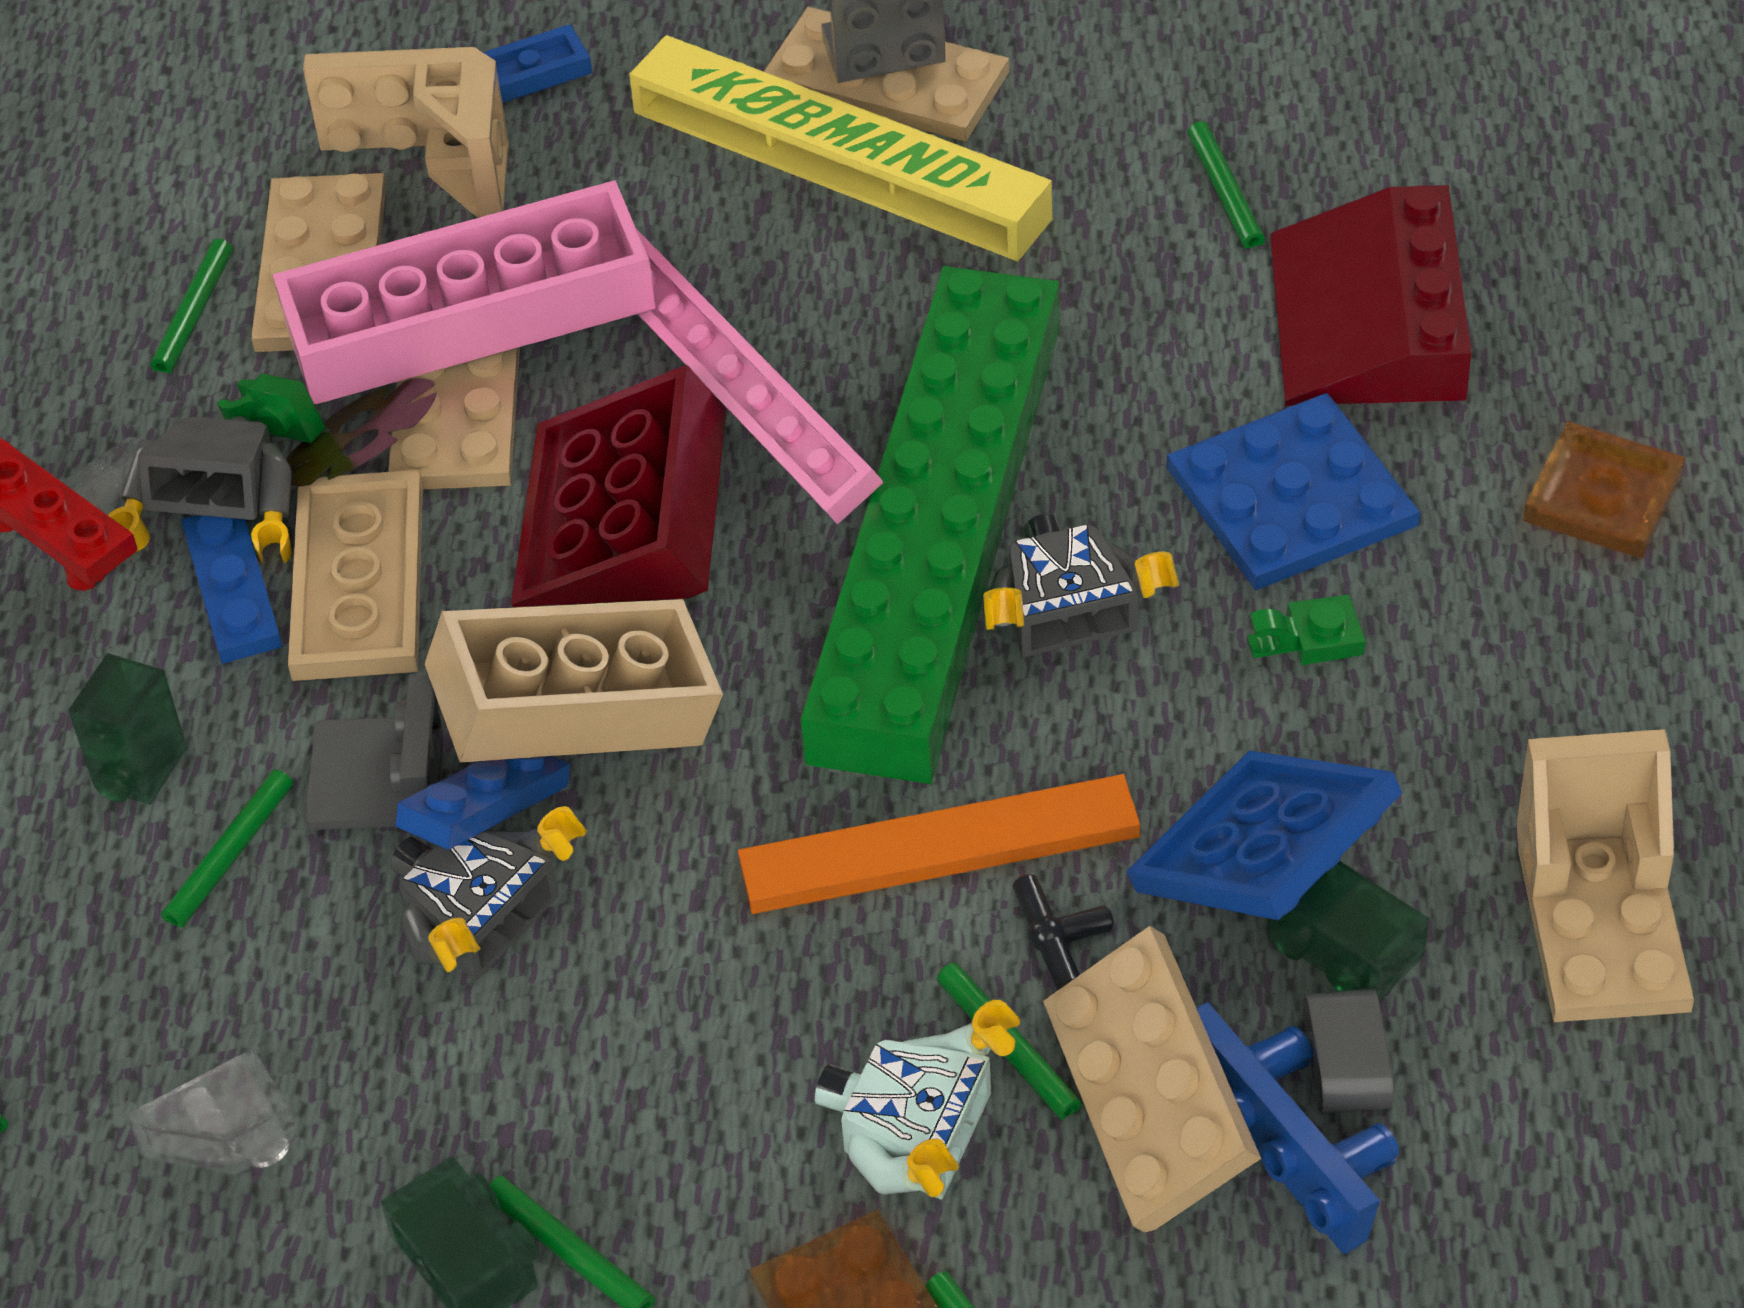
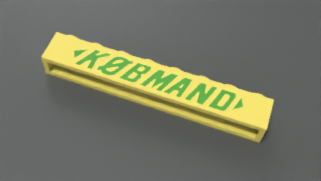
[629,35,1052,262]

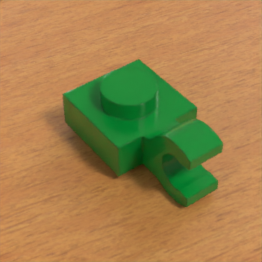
[217,373,326,443]
[1247,594,1366,665]

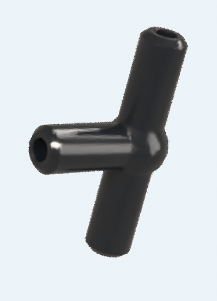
[1012,874,1114,991]

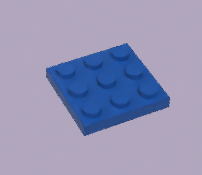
[1167,393,1420,591]
[1126,750,1402,920]

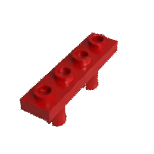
[0,437,138,591]

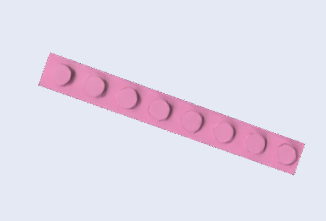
[636,229,884,525]

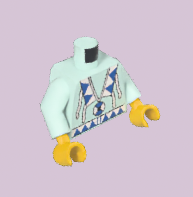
[815,1000,1021,1199]

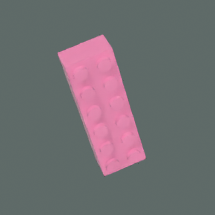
[272,180,656,405]

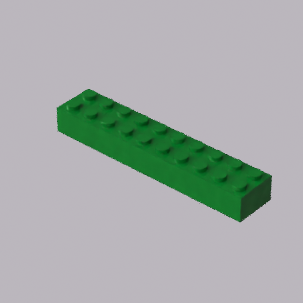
[801,266,1060,785]

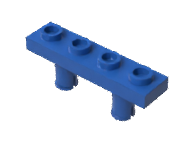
[1196,1002,1399,1255]

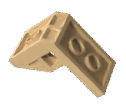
[303,47,509,218]
[1517,729,1694,1022]

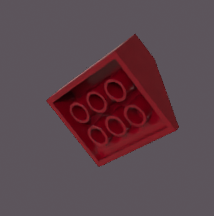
[1270,185,1471,406]
[511,365,727,608]

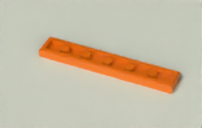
[738,774,1140,914]

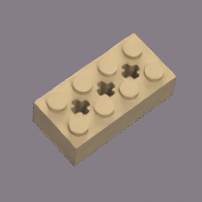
[425,599,723,762]

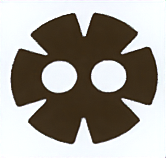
[286,378,437,487]

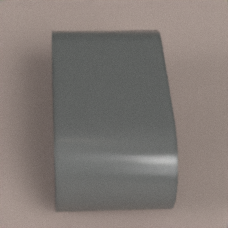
[1303,988,1394,1114]

